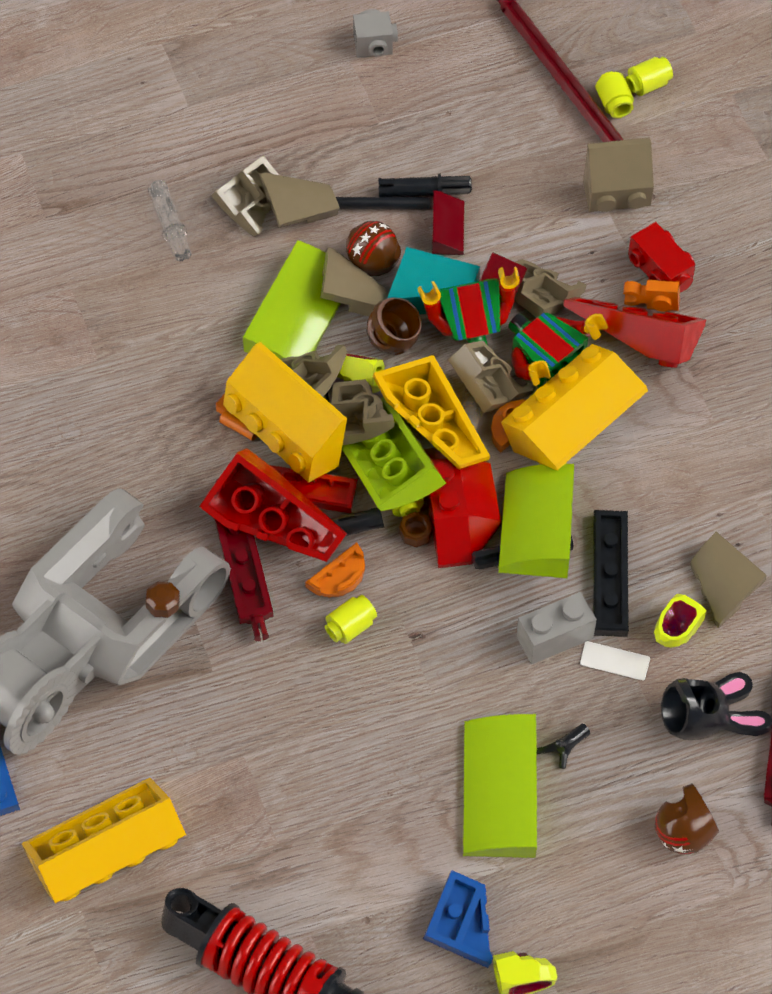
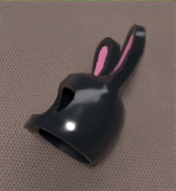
[661,672,772,740]

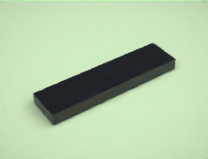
[593,510,629,637]

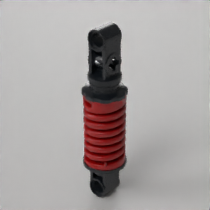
[161,888,364,994]

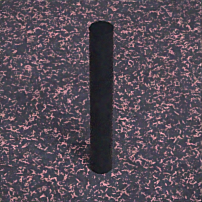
[336,197,430,210]

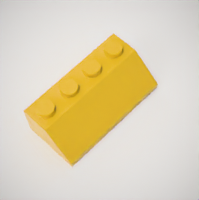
[223,342,347,483]
[501,344,648,471]
[21,777,186,903]

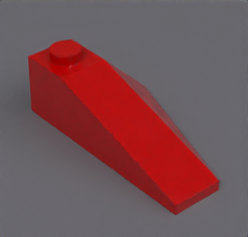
[563,297,706,368]
[199,448,347,562]

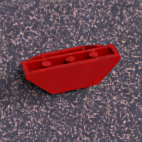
[424,448,501,569]

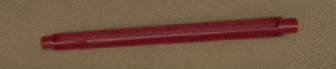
[497,0,624,142]

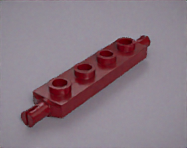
[214,479,274,642]

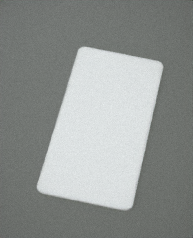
[580,641,650,681]

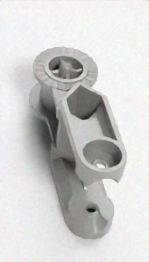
[0,488,231,755]

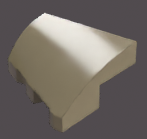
[211,155,279,237]
[260,172,340,228]
[320,247,387,317]
[514,259,587,317]
[448,341,534,413]
[280,345,347,397]
[331,379,395,446]
[690,532,767,628]

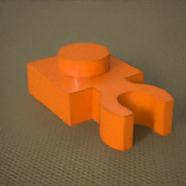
[623,280,680,312]

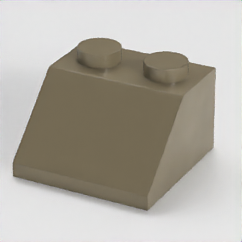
[583,137,654,212]

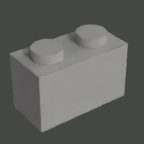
[516,592,596,664]

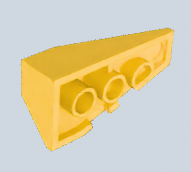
[373,355,490,469]

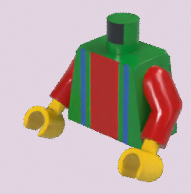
[418,267,520,345]
[508,313,608,388]

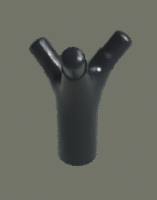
[537,723,590,769]

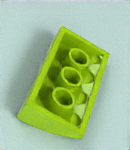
[243,240,341,359]
[342,397,446,511]
[498,463,574,579]
[463,714,537,858]

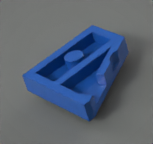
[423,870,493,968]

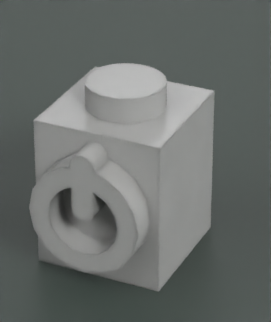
[353,9,398,58]

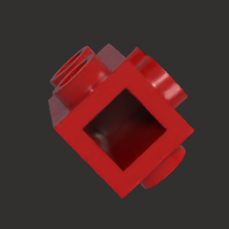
[628,221,696,292]

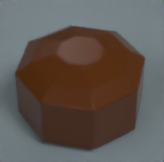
[399,511,433,548]
[145,582,180,618]

